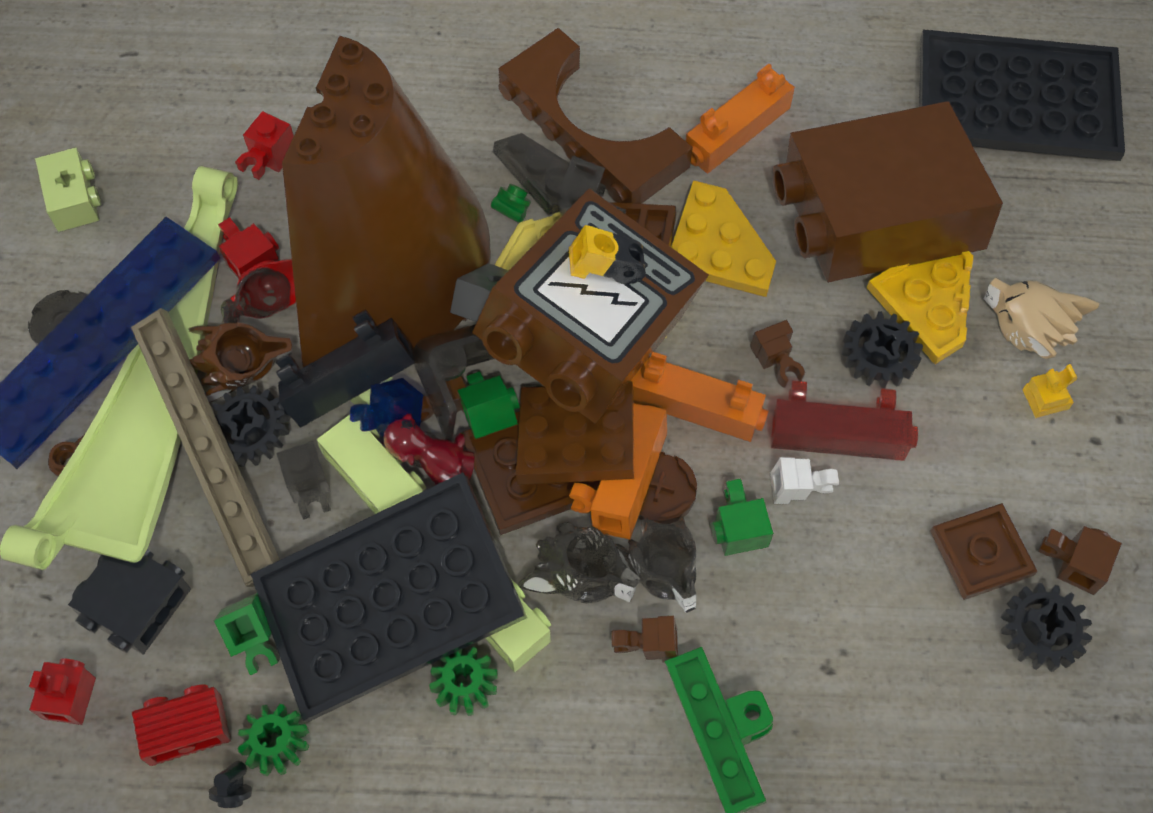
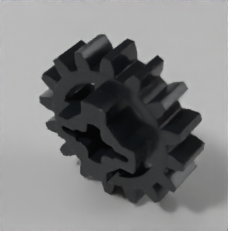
[841,311,923,389]
[213,385,290,467]
[1001,583,1092,672]

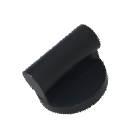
[209,761,252,808]

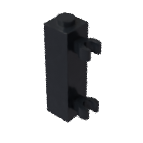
[276,309,415,428]

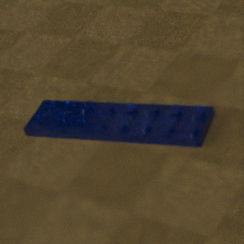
[0,217,221,469]

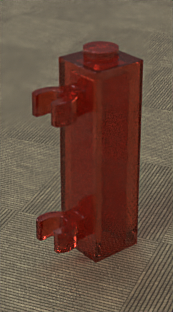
[771,380,918,461]

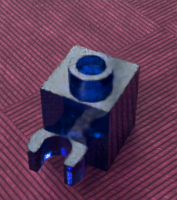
[350,378,423,438]

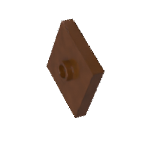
[930,503,1038,600]

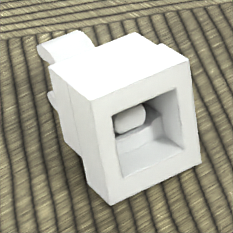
[770,457,839,504]

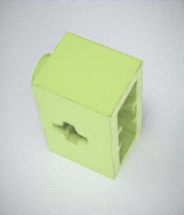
[35,148,101,232]

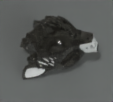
[607,516,697,613]
[518,522,640,604]

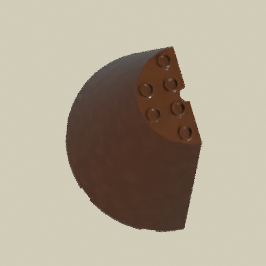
[282,36,491,368]

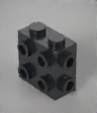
[68,549,191,655]

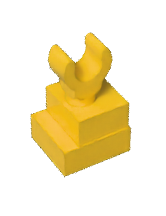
[1022,364,1077,418]

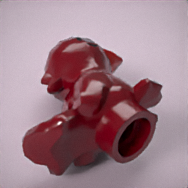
[384,413,475,485]

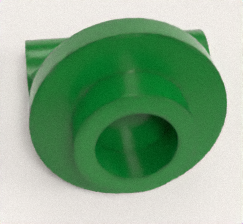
[491,184,531,223]

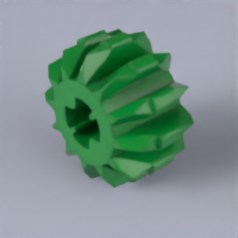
[429,646,498,716]
[238,704,309,776]

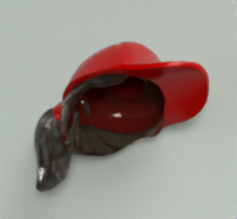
[220,259,296,324]

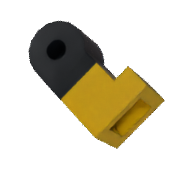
[569,225,646,284]

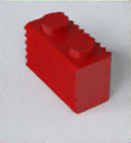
[132,684,231,766]

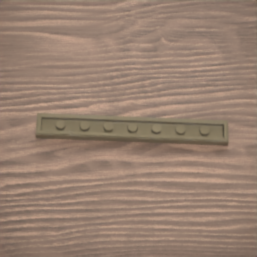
[131,308,280,587]

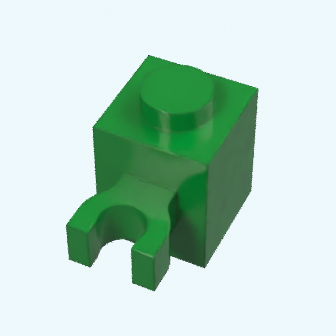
[457,372,520,439]
[711,479,774,556]
[214,593,280,675]

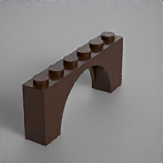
[498,28,693,204]

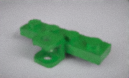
[665,647,773,813]

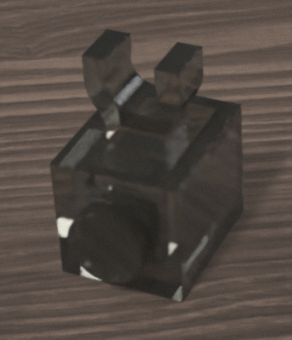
[276,441,331,520]

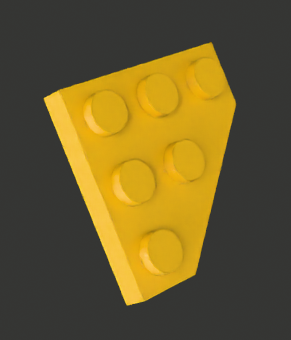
[671,180,776,297]
[867,251,973,364]

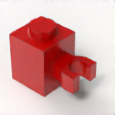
[235,111,294,180]
[218,217,279,279]
[29,658,96,725]

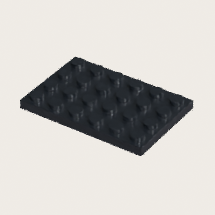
[919,29,1125,161]
[250,472,527,722]

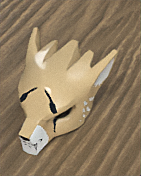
[983,278,1100,359]

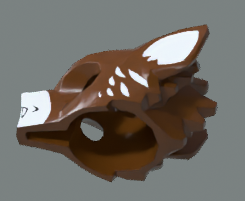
[188,322,293,403]

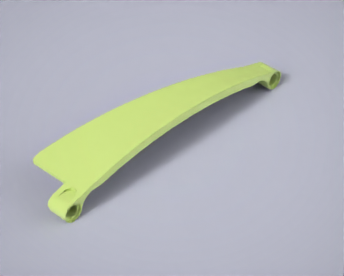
[0,166,238,570]

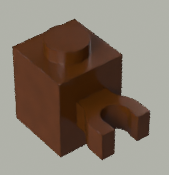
[1038,526,1122,595]

